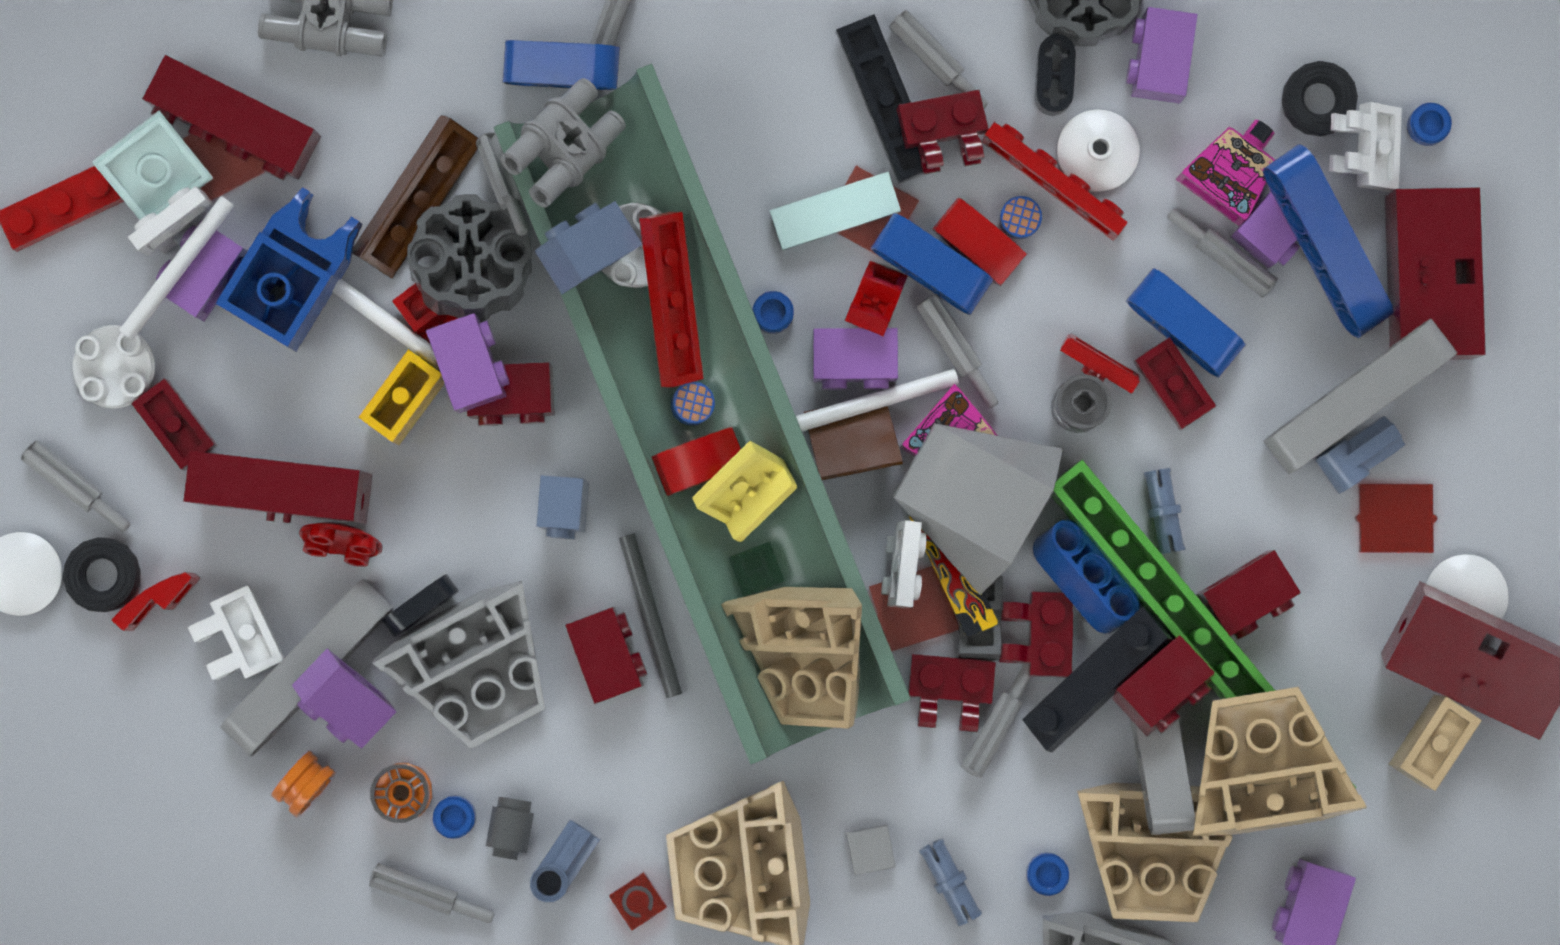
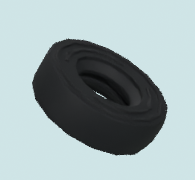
[1281,61,1358,137]
[63,537,141,612]

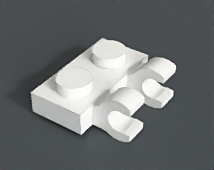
[1329,102,1402,192]
[128,186,214,256]
[881,520,926,608]
[188,585,284,681]

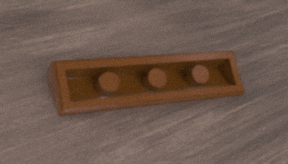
[352,115,478,279]

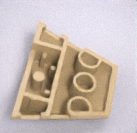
[721,587,862,729]
[1193,687,1367,836]
[666,781,810,945]
[1077,783,1233,922]

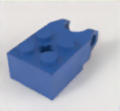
[215,187,363,352]

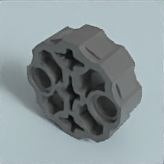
[1028,0,1142,47]
[407,194,532,322]

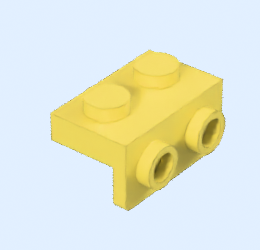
[692,441,797,542]

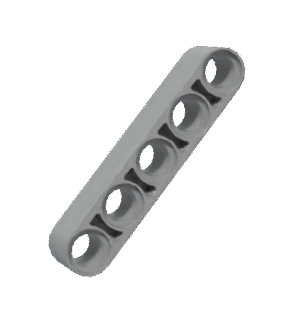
[1263,319,1458,474]
[220,579,394,757]
[1130,711,1195,836]

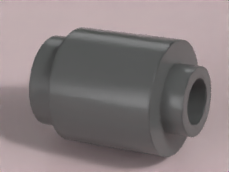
[485,796,534,860]

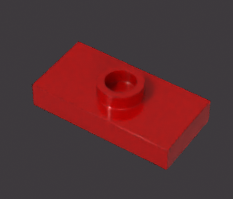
[1060,333,1140,394]

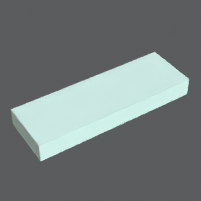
[769,172,901,250]

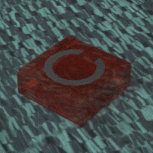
[609,871,667,931]

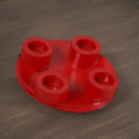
[299,522,383,567]

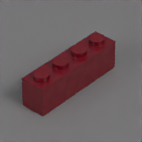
[142,55,321,181]

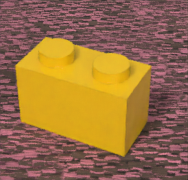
[358,349,445,445]

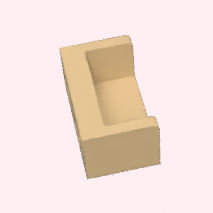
[1388,695,1482,791]

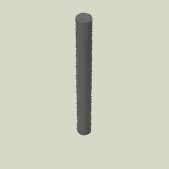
[619,533,682,698]

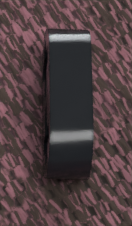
[1034,34,1076,116]
[382,574,459,638]

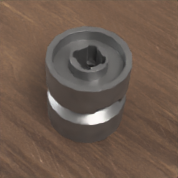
[1051,374,1112,433]

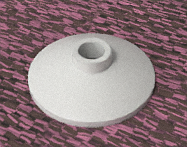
[1057,109,1140,192]

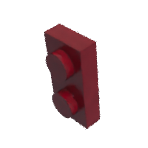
[1133,337,1216,430]
[131,378,218,471]

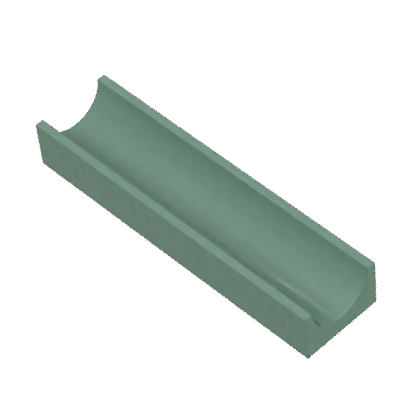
[493,63,911,765]

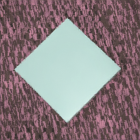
[92,111,213,220]

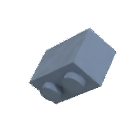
[534,201,643,294]
[536,475,589,540]

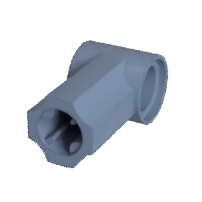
[1315,416,1405,494]
[530,819,601,903]

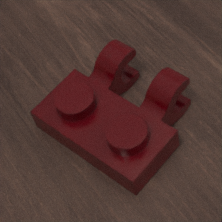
[896,89,989,175]
[999,591,1073,678]
[908,654,996,732]

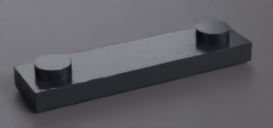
[836,14,924,184]
[1022,607,1173,752]

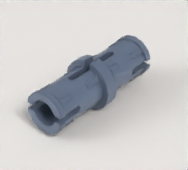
[1144,468,1186,554]
[919,838,982,926]

